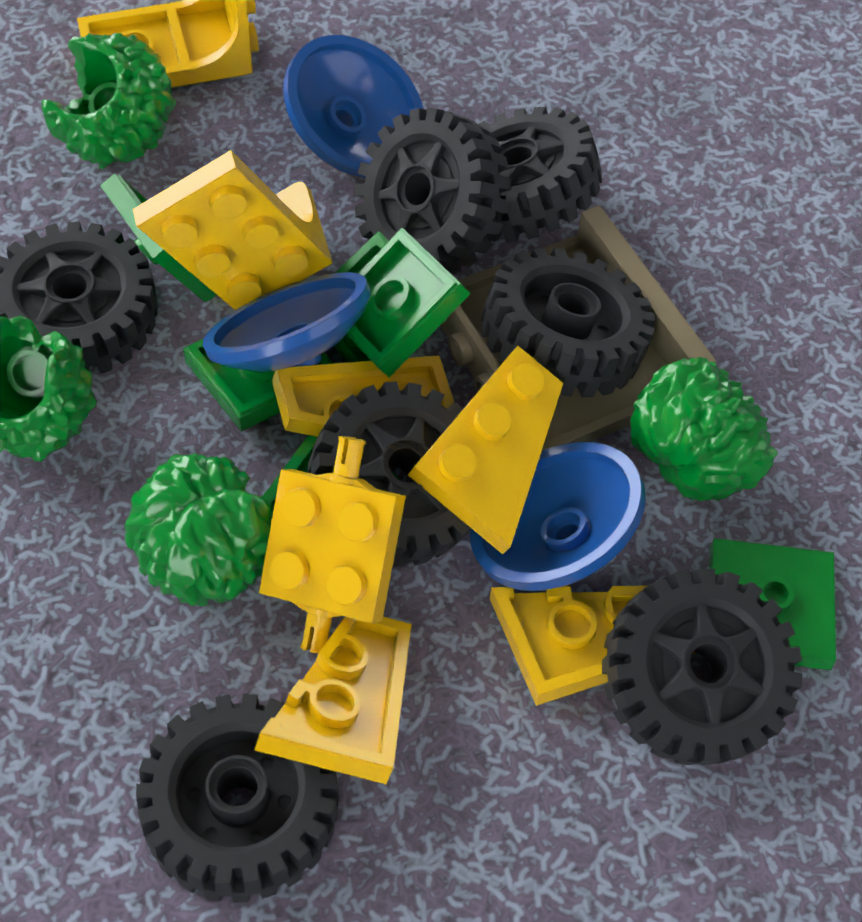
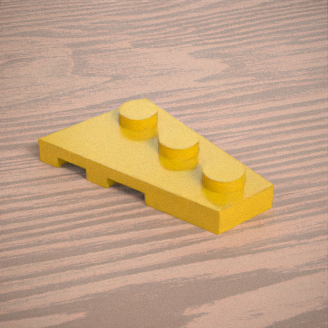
[408,345,563,554]
[272,355,454,437]
[490,586,697,706]
[254,616,412,784]

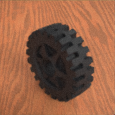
[479,107,602,242]
[354,108,511,274]
[0,222,158,374]
[481,248,655,398]
[307,382,471,567]
[602,568,803,766]
[136,694,339,903]

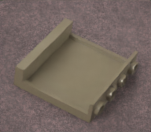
[440,205,716,450]

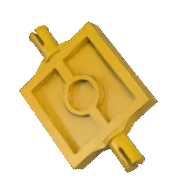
[259,436,406,653]

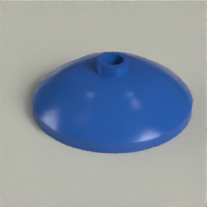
[283,35,424,178]
[203,272,371,372]
[470,442,646,590]

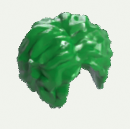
[41,33,176,170]
[0,316,97,462]
[630,357,778,502]
[124,453,271,607]

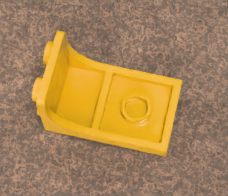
[77,0,259,88]
[133,150,333,310]

